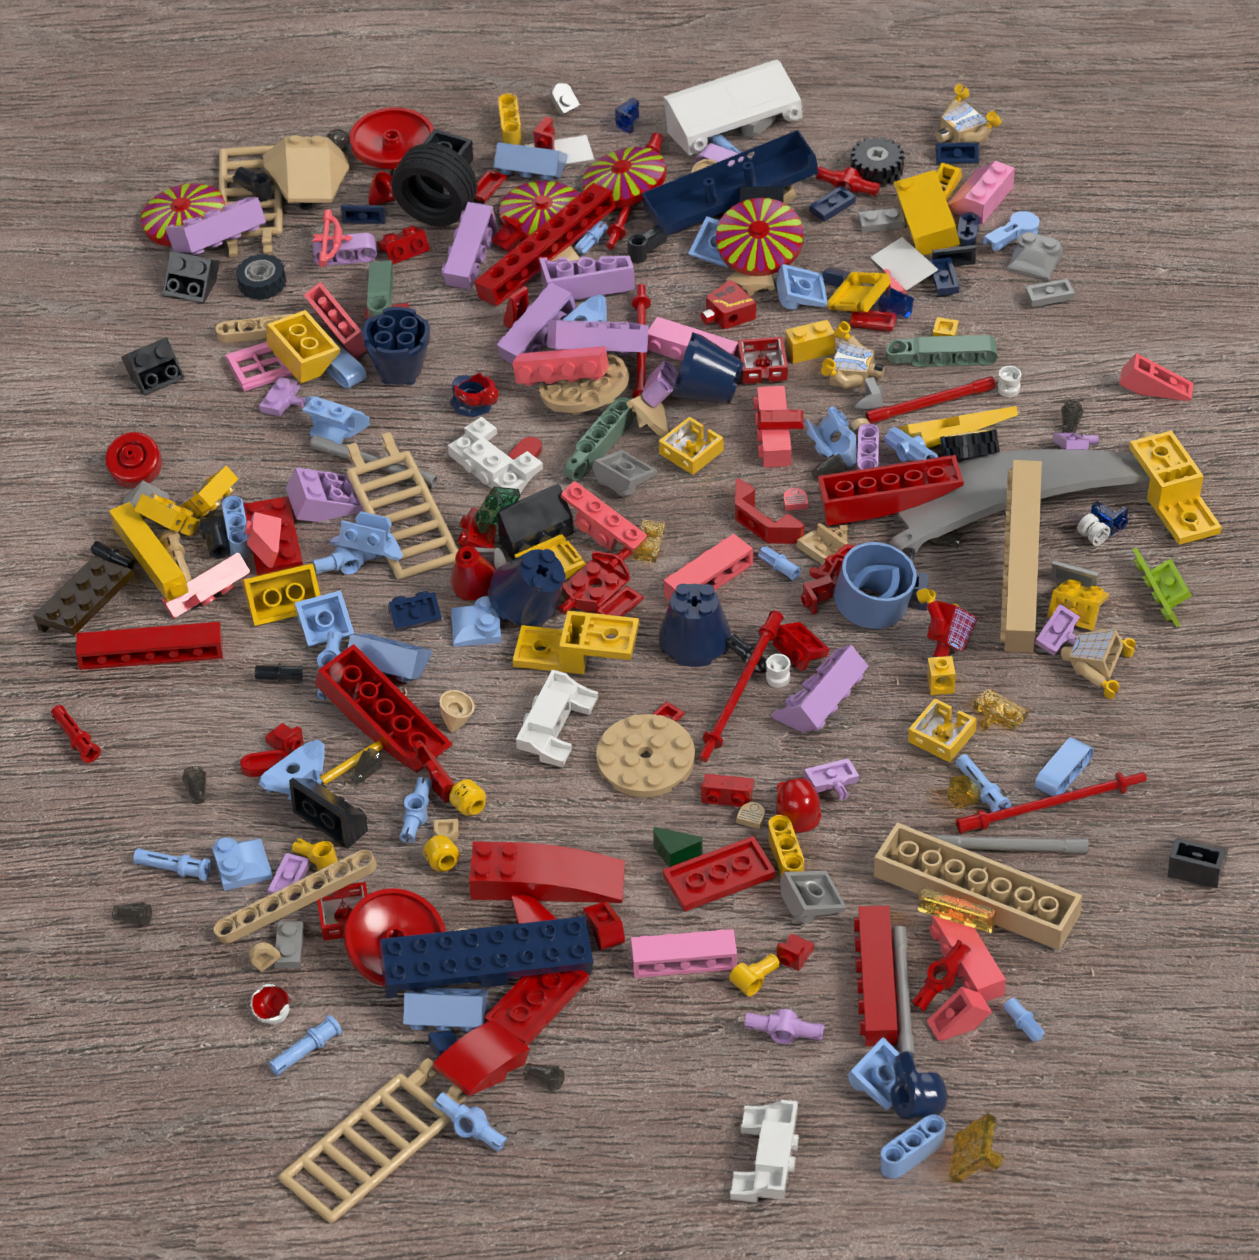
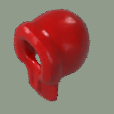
[776,778,821,833]

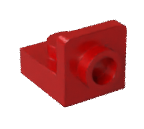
[533,116,555,150]
[491,214,525,253]
[801,575,833,615]
[265,722,303,755]
[777,933,814,971]

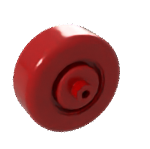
[105,432,162,489]

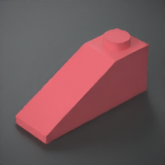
[1119,353,1194,401]

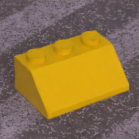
[266,310,340,383]
[241,563,321,626]

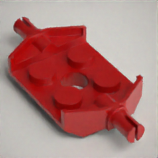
[558,547,632,615]

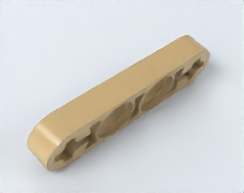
[215,314,293,343]

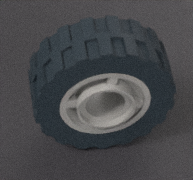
[236,254,286,300]

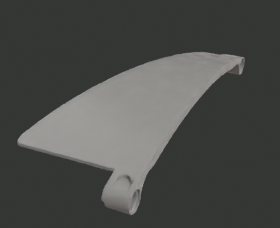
[889,449,1150,562]

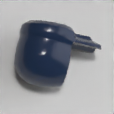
[890,1051,948,1120]

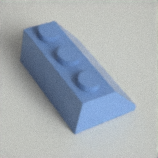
[494,142,568,181]
[348,633,432,682]
[403,987,488,1032]

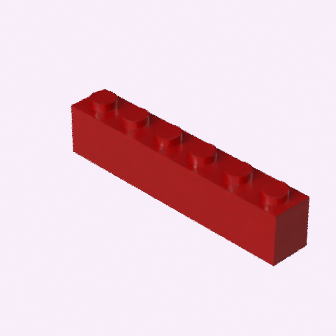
[76,622,223,670]
[853,906,897,1046]

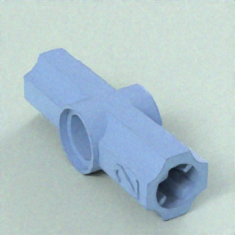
[884,427,938,462]

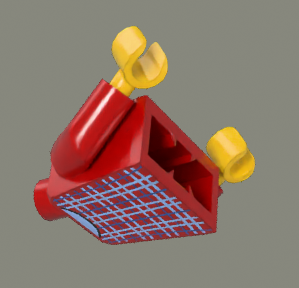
[917,588,978,657]

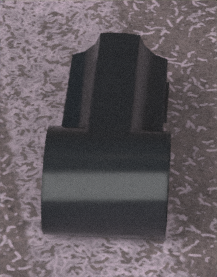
[233,166,272,202]
[627,225,667,263]
[200,515,230,559]

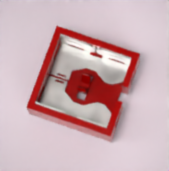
[738,336,788,384]
[317,881,368,941]

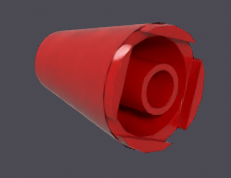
[450,546,496,601]

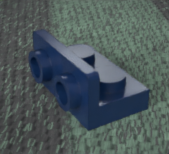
[388,591,442,631]

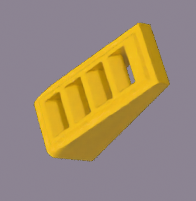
[936,163,962,201]

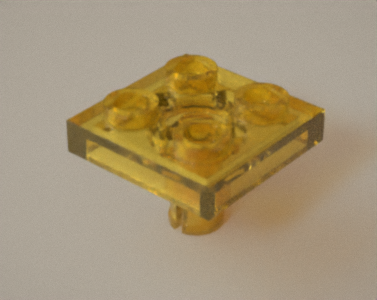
[949,1113,1004,1183]

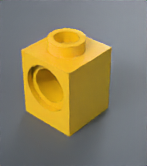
[927,656,956,695]

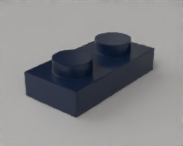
[809,186,856,222]
[929,257,959,296]

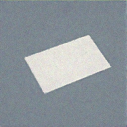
[525,135,594,164]
[870,237,938,290]

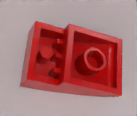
[432,1020,530,1096]

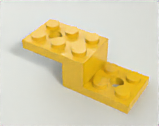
[1129,430,1222,545]
[513,611,639,674]

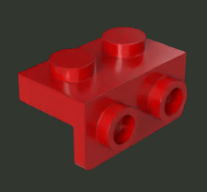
[377,225,430,264]

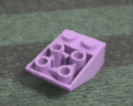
[286,468,364,522]

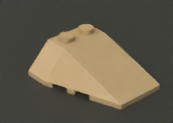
[263,135,349,203]

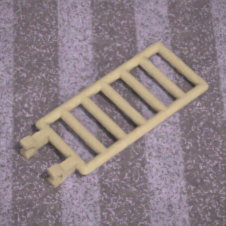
[218,145,283,257]
[346,432,459,580]
[278,1058,466,1223]

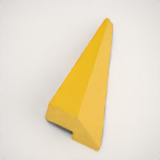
[898,406,1018,448]

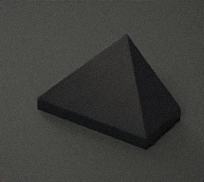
[932,245,976,267]

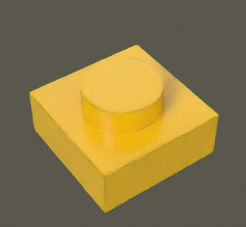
[932,317,959,337]

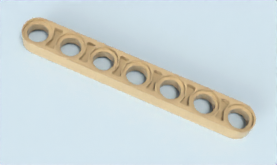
[213,850,377,944]

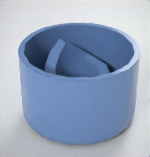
[834,542,917,629]

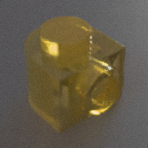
[947,775,981,808]

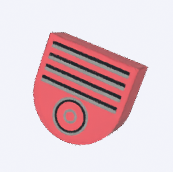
[784,488,808,511]

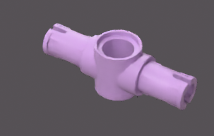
[744,1009,824,1044]

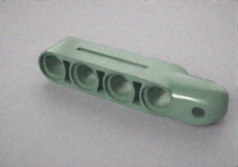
[367,260,394,318]
[886,335,998,367]
[563,397,633,481]

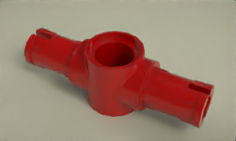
[815,166,880,197]
[911,940,971,1012]

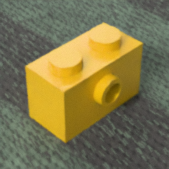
[785,319,835,364]

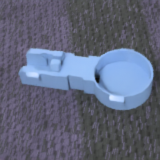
[983,211,1039,251]

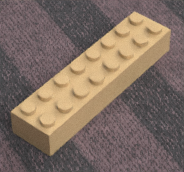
[1000,460,1042,653]
[874,823,1083,951]

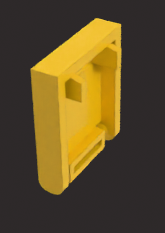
[827,272,891,312]
[515,535,586,580]

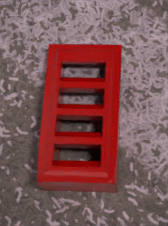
[503,286,529,329]

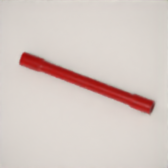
[865,376,996,424]

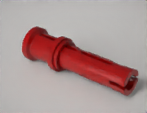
[51,705,101,763]

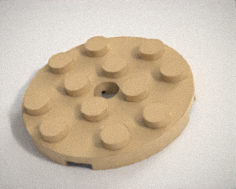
[539,353,629,415]
[596,714,695,797]

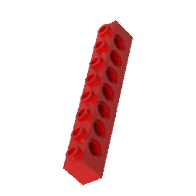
[474,183,616,307]

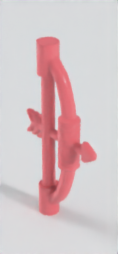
[312,209,352,267]

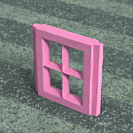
[225,342,294,392]

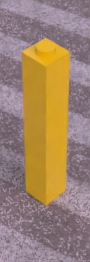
[109,502,189,602]

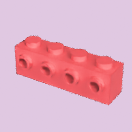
[512,346,609,386]

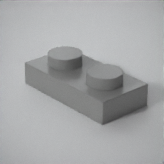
[858,208,905,233]
[1025,279,1075,307]
[274,921,304,968]

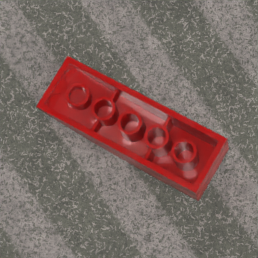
[818,455,964,526]
[315,644,453,773]
[469,841,625,903]

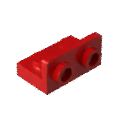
[457,507,497,549]
[772,622,830,671]
[701,774,754,807]

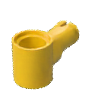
[292,838,338,871]
[729,953,780,997]

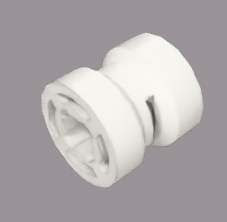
[998,366,1021,398]
[1077,513,1110,546]
[766,654,790,688]

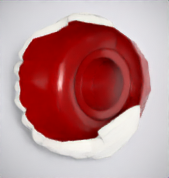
[250,984,290,1025]

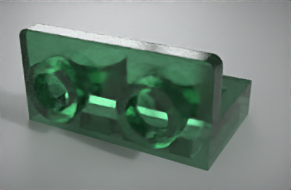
[475,486,521,533]

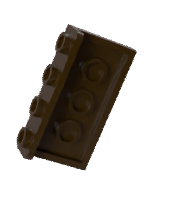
[33,557,134,635]

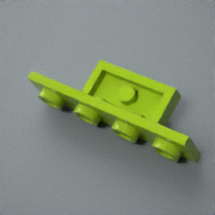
[1132,547,1192,627]

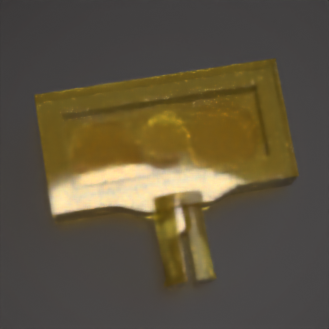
[633,519,665,563]
[973,688,1028,730]

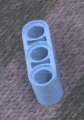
[325,338,367,389]
[222,496,251,559]
[1034,737,1094,796]
[880,1115,946,1179]

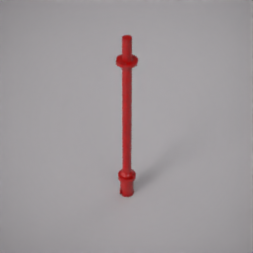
[606,132,664,250]
[631,284,651,414]
[698,610,784,762]
[956,772,1147,834]

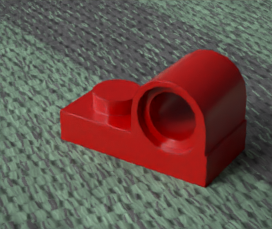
[583,901,625,951]

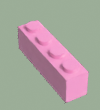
[647,317,738,361]
[631,929,737,978]

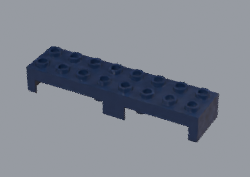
[641,130,819,235]
[379,916,593,999]

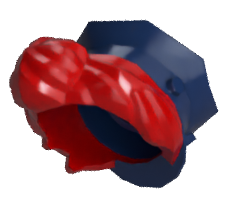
[450,372,499,417]

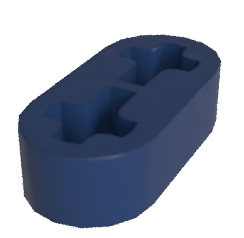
[957,212,979,247]

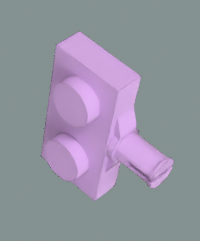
[259,377,305,417]
[1053,433,1099,450]
[1034,604,1080,656]
[803,758,859,800]

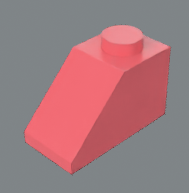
[244,512,282,568]
[927,987,992,1041]

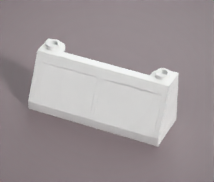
[664,59,803,156]

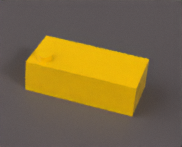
[894,170,960,256]

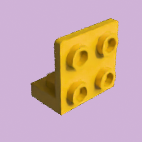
[1047,579,1109,631]

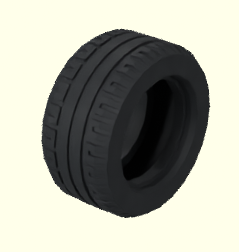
[391,143,478,226]

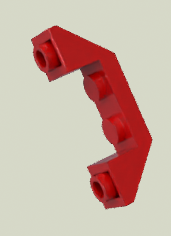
[735,478,804,544]

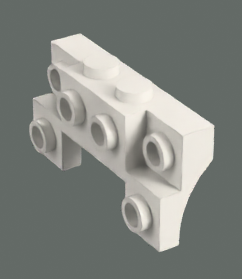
[448,417,543,502]
[516,670,598,768]
[730,1100,799,1203]

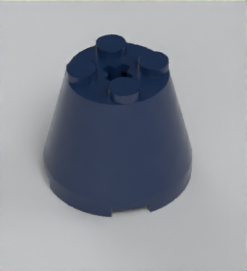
[362,307,430,385]
[671,332,744,403]
[488,549,566,628]
[659,583,731,667]

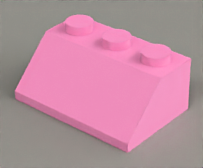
[948,161,1015,224]

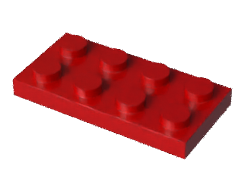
[243,496,303,576]
[662,836,776,912]
[484,970,589,1046]

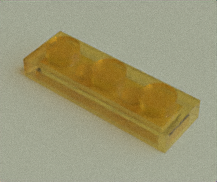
[918,888,996,933]

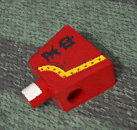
[700,280,756,329]

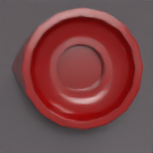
[368,171,395,206]

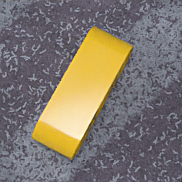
[498,93,522,145]
[768,815,804,876]

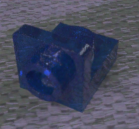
[615,97,639,134]
[877,288,914,318]
[1091,501,1128,536]

